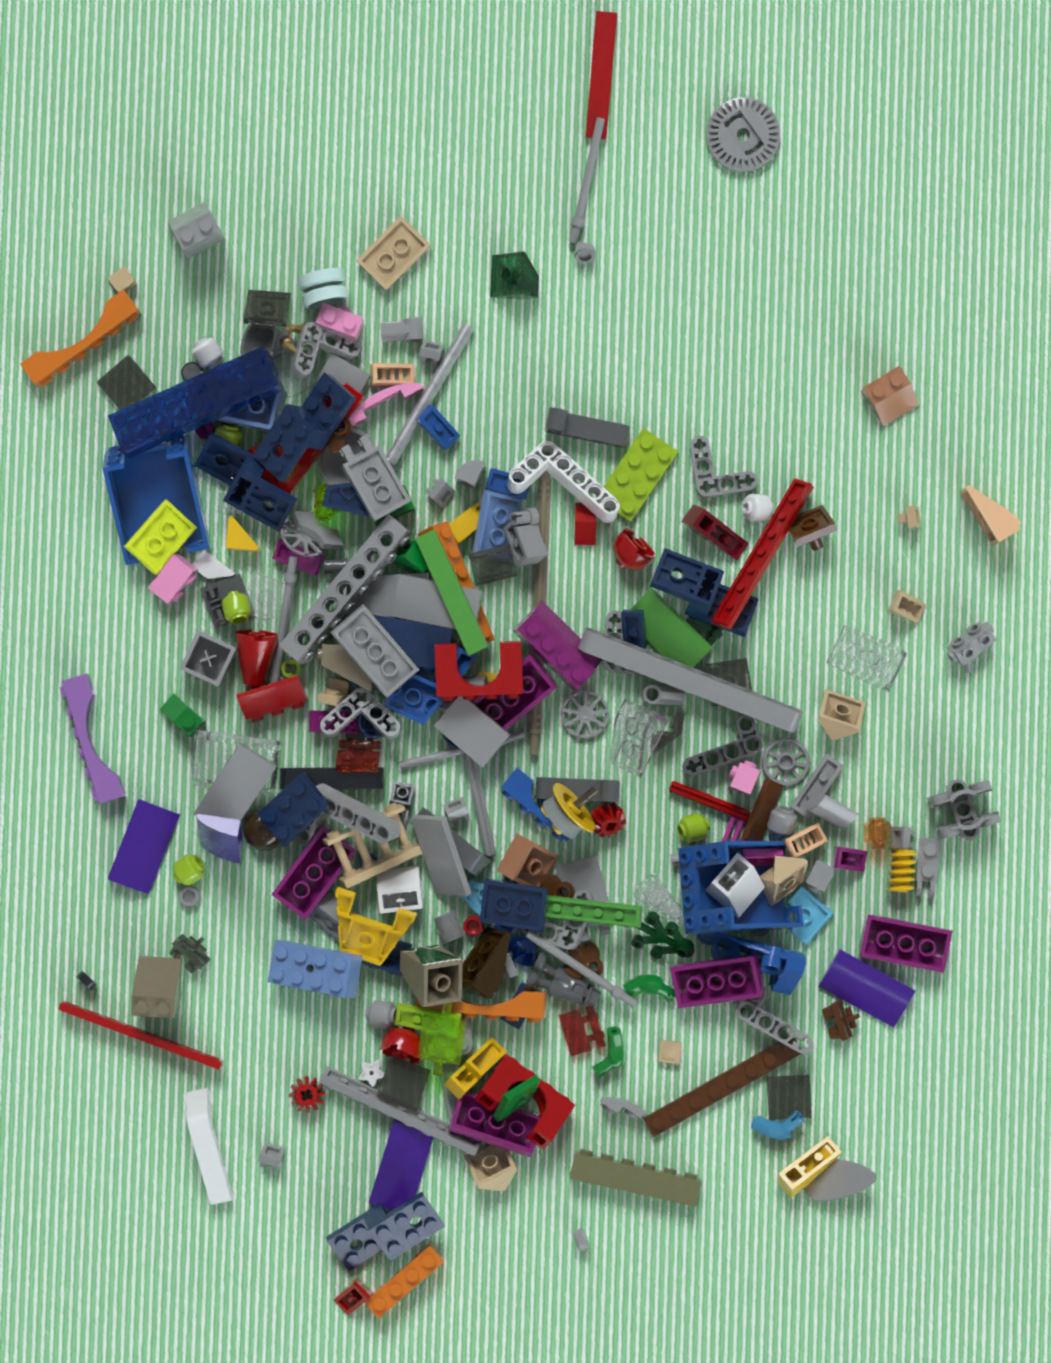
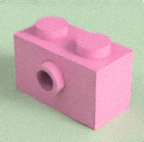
[316,303,364,341]
[148,553,198,604]
[728,760,760,795]

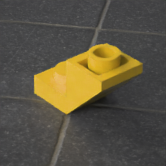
[449,501,481,545]

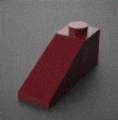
[681,504,749,561]

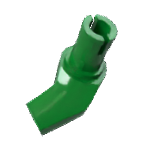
[623,975,676,1002]
[592,1026,624,1078]

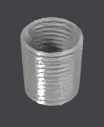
[434,910,465,944]

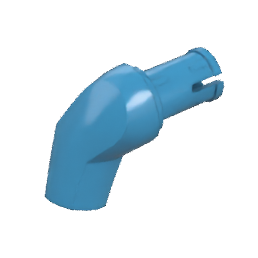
[751,1110,805,1140]

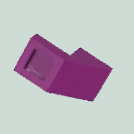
[272,539,324,576]
[309,710,359,734]

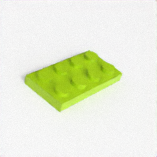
[596,428,679,522]

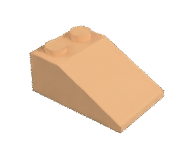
[960,485,1021,546]

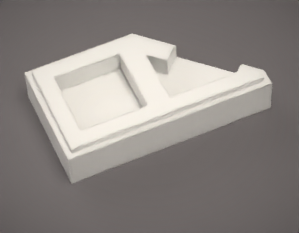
[193,550,235,580]

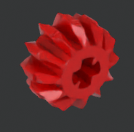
[591,802,627,838]
[289,1076,326,1113]

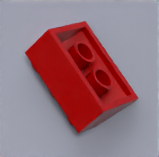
[236,675,308,723]

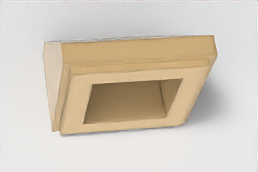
[108,266,137,293]

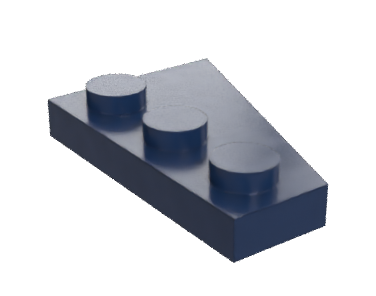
[322,483,386,520]

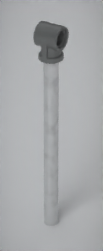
[386,323,474,472]

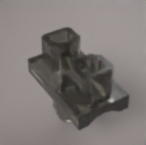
[169,933,211,974]

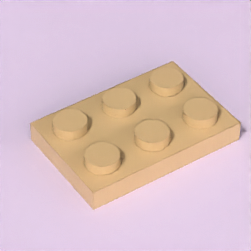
[356,216,431,291]

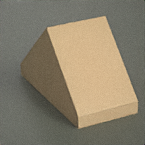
[887,590,926,624]

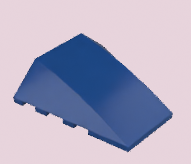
[385,642,479,725]

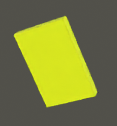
[123,499,197,575]

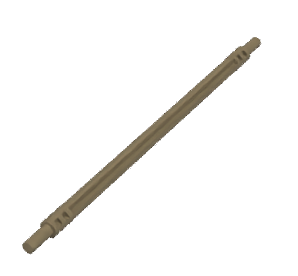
[528,470,551,755]

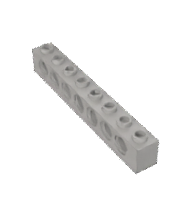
[278,514,412,665]

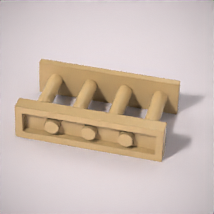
[322,803,422,889]

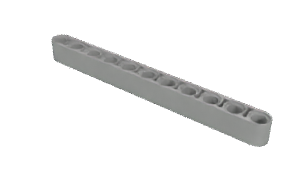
[578,627,803,733]

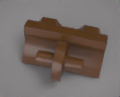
[822,999,860,1041]

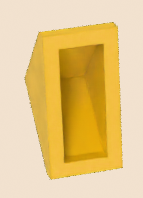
[226,515,261,552]

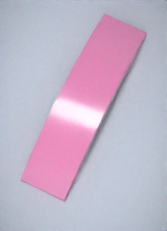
[348,383,424,428]

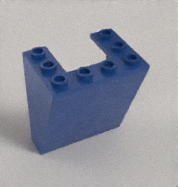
[102,433,210,565]
[678,841,803,934]

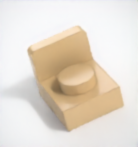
[317,677,350,706]

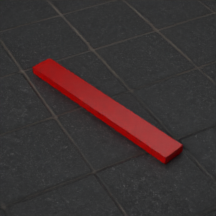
[711,478,814,630]
[58,1001,224,1070]

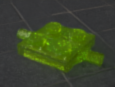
[417,1003,467,1076]

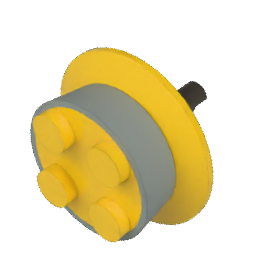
[541,783,599,839]

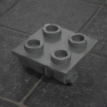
[200,573,255,628]

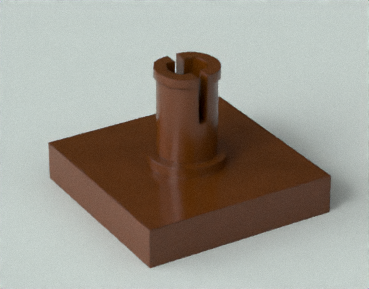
[788,505,837,551]

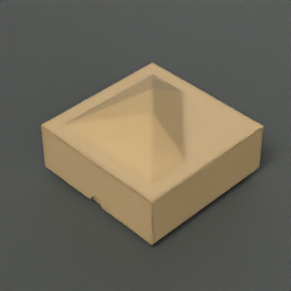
[658,1040,682,1064]

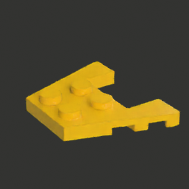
[335,887,417,966]

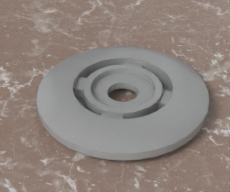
[706,98,780,172]

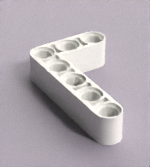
[507,441,620,523]
[186,1087,233,1205]

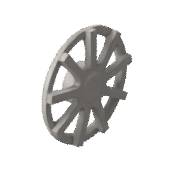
[281,519,324,557]
[561,690,609,738]
[762,738,810,786]

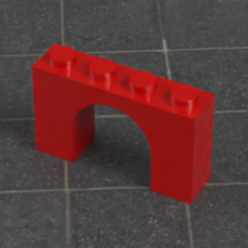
[434,641,523,701]
[474,1054,575,1150]

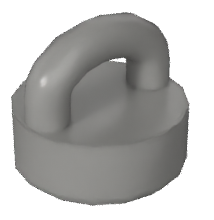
[574,242,596,264]

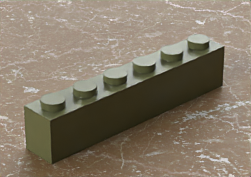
[570,1149,702,1207]

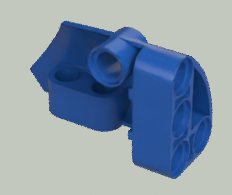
[697,933,806,995]

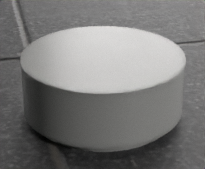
[178,886,201,907]
[574,1228,590,1251]

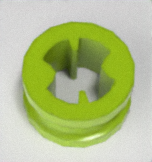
[281,659,301,678]

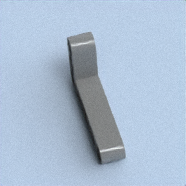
[295,783,401,845]

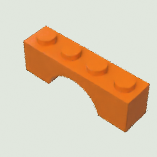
[364,1242,445,1319]

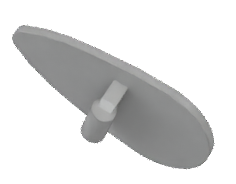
[804,1159,877,1201]

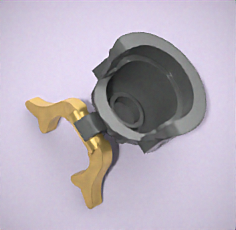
[240,317,307,366]

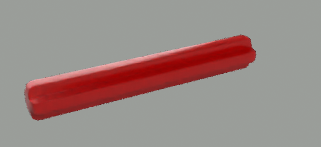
[669,781,750,821]

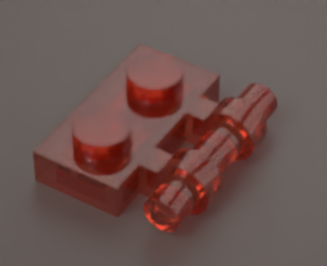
[336,738,382,773]
[558,1005,606,1056]

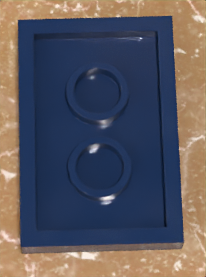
[257,772,330,847]
[479,879,549,932]

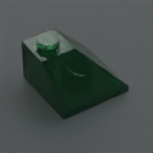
[490,251,539,299]

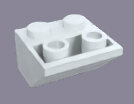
[705,853,765,918]
[376,865,424,914]

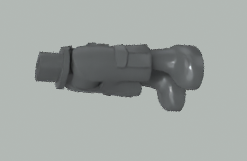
[524,952,601,1007]

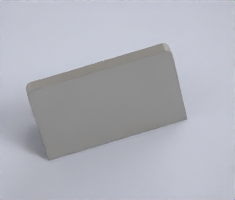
[309,891,358,942]

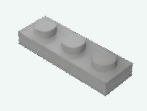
[790,754,844,819]

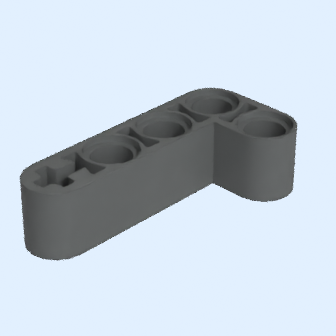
[545,407,630,448]
[682,715,763,776]
[535,777,620,802]
[410,807,491,877]

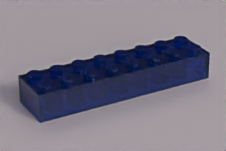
[108,346,285,459]

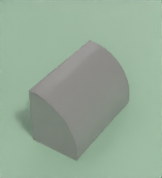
[455,460,485,490]
[804,790,858,828]

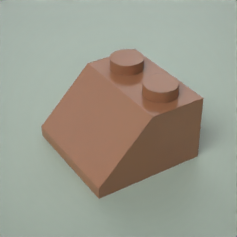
[861,365,919,427]
[496,833,559,887]

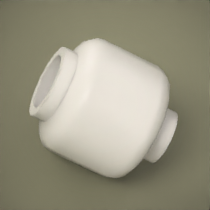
[191,336,223,369]
[741,494,774,522]

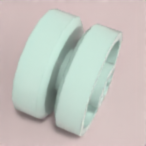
[297,267,349,309]

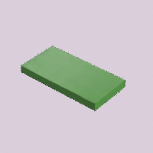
[630,588,713,667]

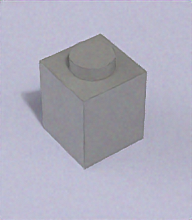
[804,859,836,894]

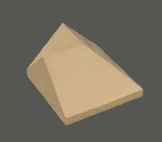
[818,689,866,741]
[759,856,808,906]
[465,1144,517,1191]

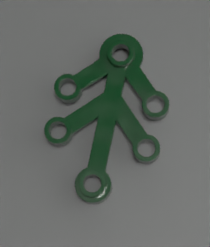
[624,911,695,959]

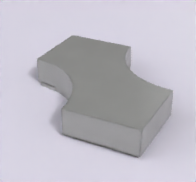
[291,510,343,550]

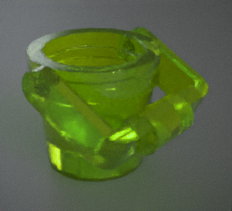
[313,483,342,521]

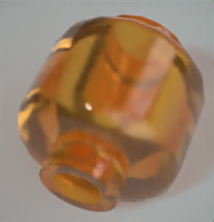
[863,817,892,849]

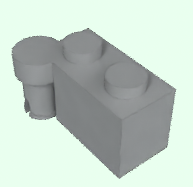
[503,508,548,566]

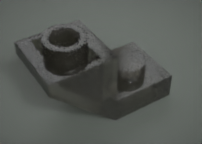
[648,712,685,752]

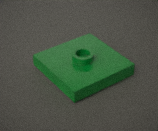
[493,1075,541,1122]

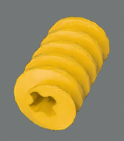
[886,848,917,893]

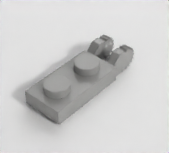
[915,838,942,899]

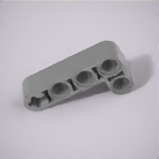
[737,986,814,1055]

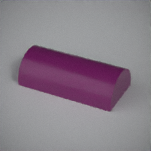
[473,654,558,730]
[271,825,357,920]
[859,914,953,973]
[670,954,764,1009]
[448,1092,539,1157]

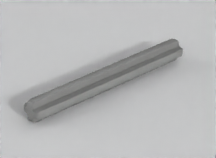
[464,753,496,857]

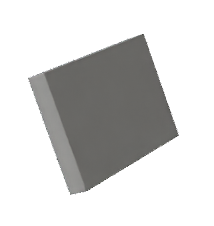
[434,696,510,768]

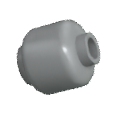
[767,806,798,839]
[365,1000,397,1029]

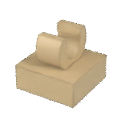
[897,506,921,529]

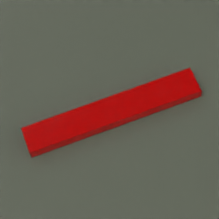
[585,11,617,140]

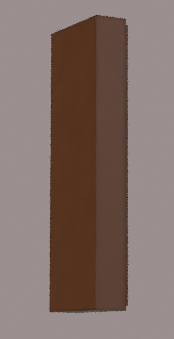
[742,778,783,841]

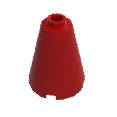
[235,629,278,689]

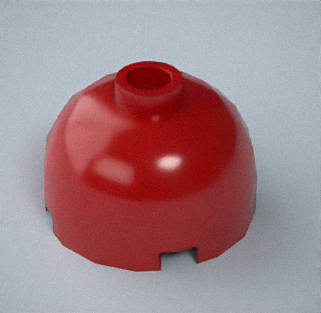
[613,528,655,570]
[379,1027,424,1064]

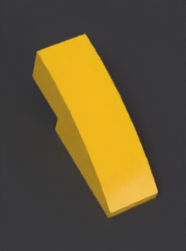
[444,1037,507,1099]

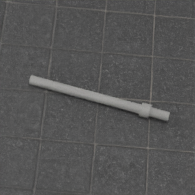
[569,117,605,244]
[270,556,298,683]
[399,730,525,770]
[526,930,637,1008]

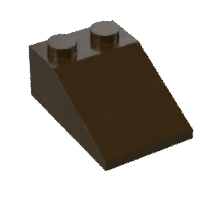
[462,927,511,999]

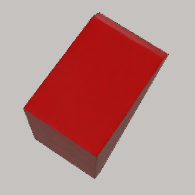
[574,502,596,545]
[333,1277,372,1315]

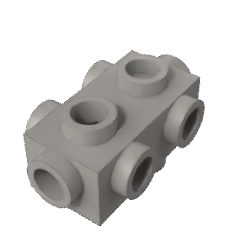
[946,621,997,673]

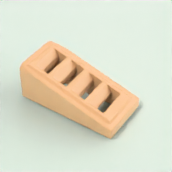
[369,363,415,387]
[784,822,828,858]

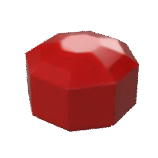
[463,915,484,936]

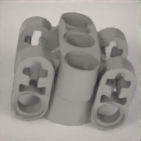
[927,779,1001,840]

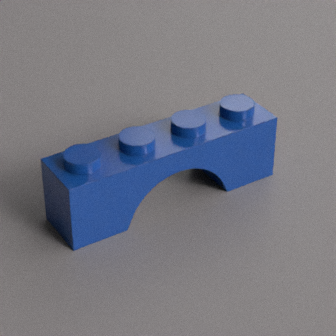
[501,768,570,842]

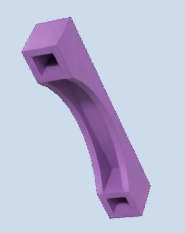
[60,674,126,804]

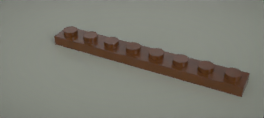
[643,1035,801,1137]

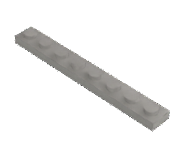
[319,1067,481,1156]

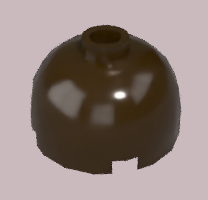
[243,809,280,851]

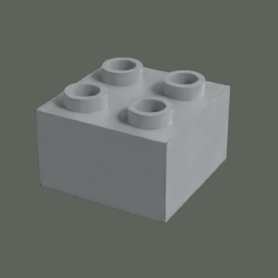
[179,630,238,688]

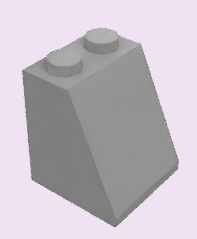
[168,202,225,259]

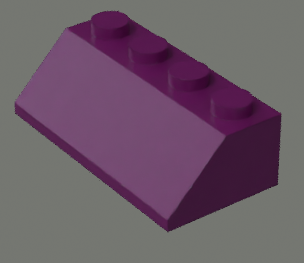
[512,600,602,690]

